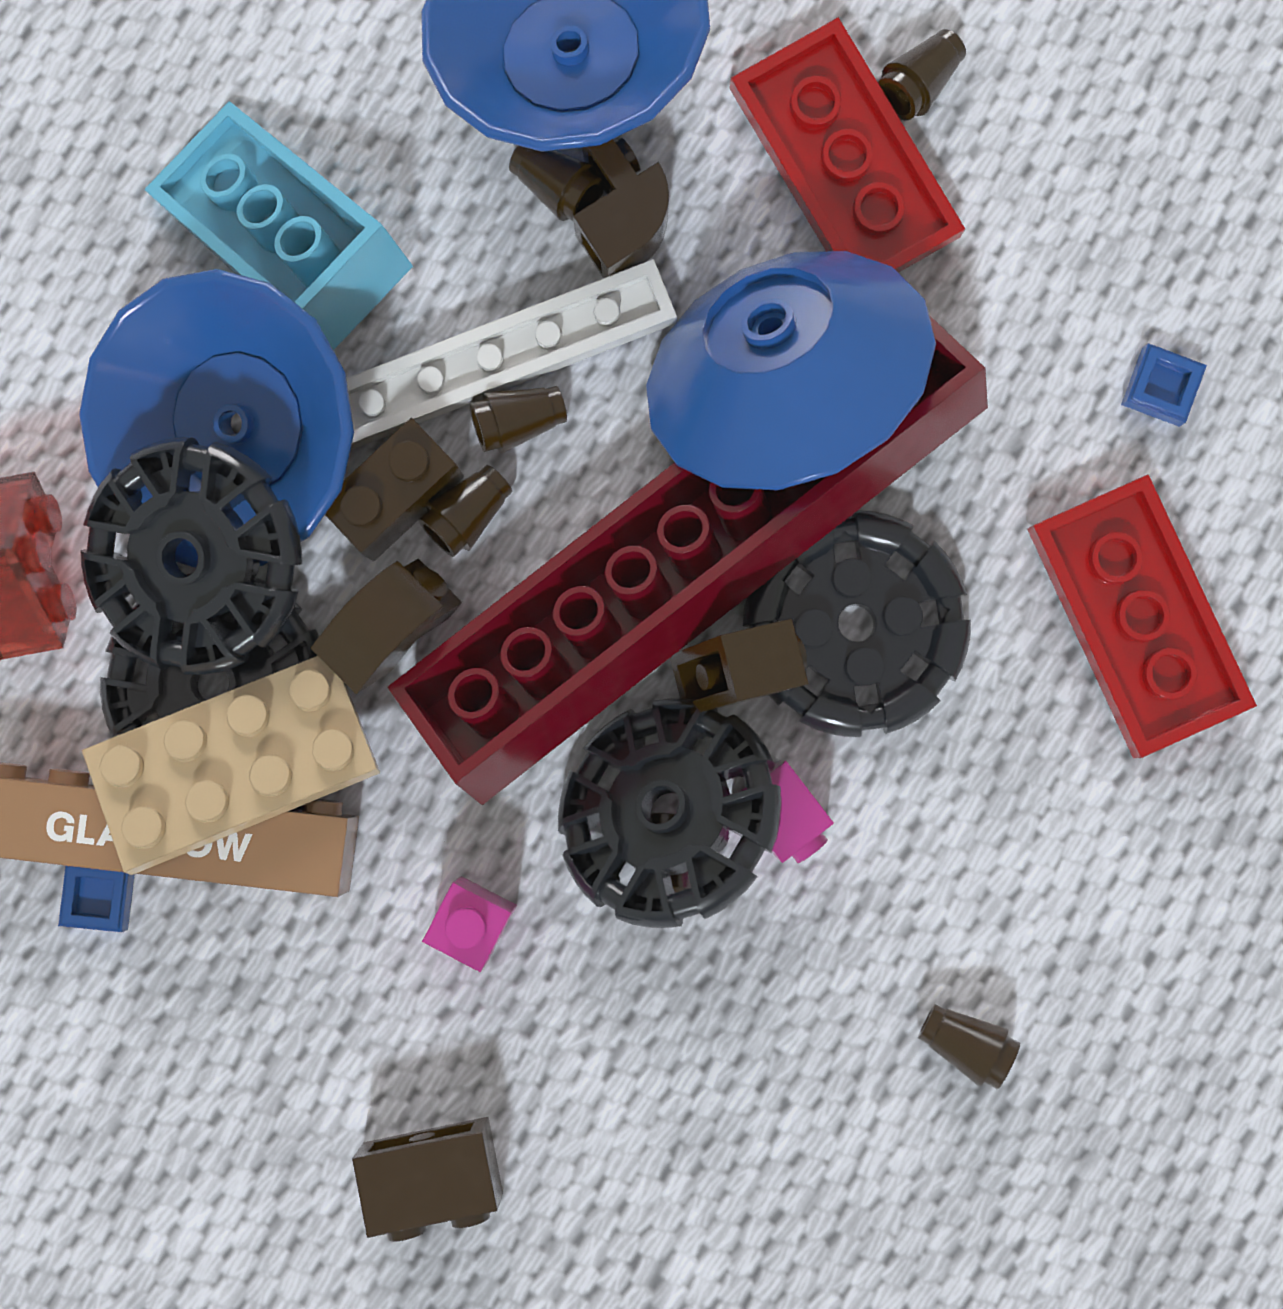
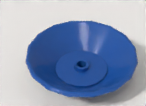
[421,0,710,152]
[646,251,936,490]
[79,269,354,568]

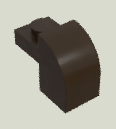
[573,137,669,278]
[311,558,462,694]

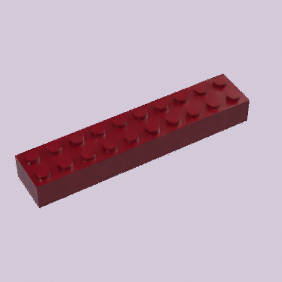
[387,315,988,805]

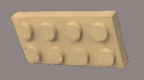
[82,656,381,875]

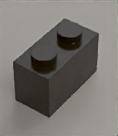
[325,417,464,562]
[670,619,809,716]
[352,1117,503,1242]

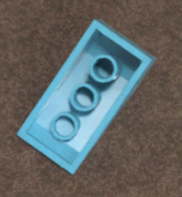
[144,101,413,350]

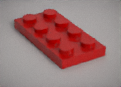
[729,17,965,273]
[1027,474,1257,758]

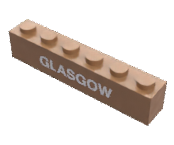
[0,762,359,897]

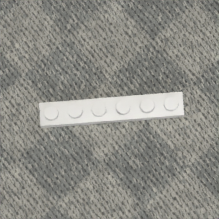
[346,259,677,450]

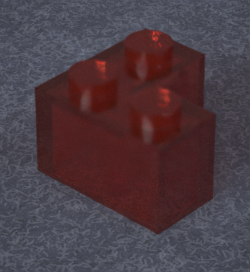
[0,471,77,660]

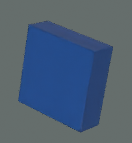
[1121,343,1207,427]
[58,866,135,932]

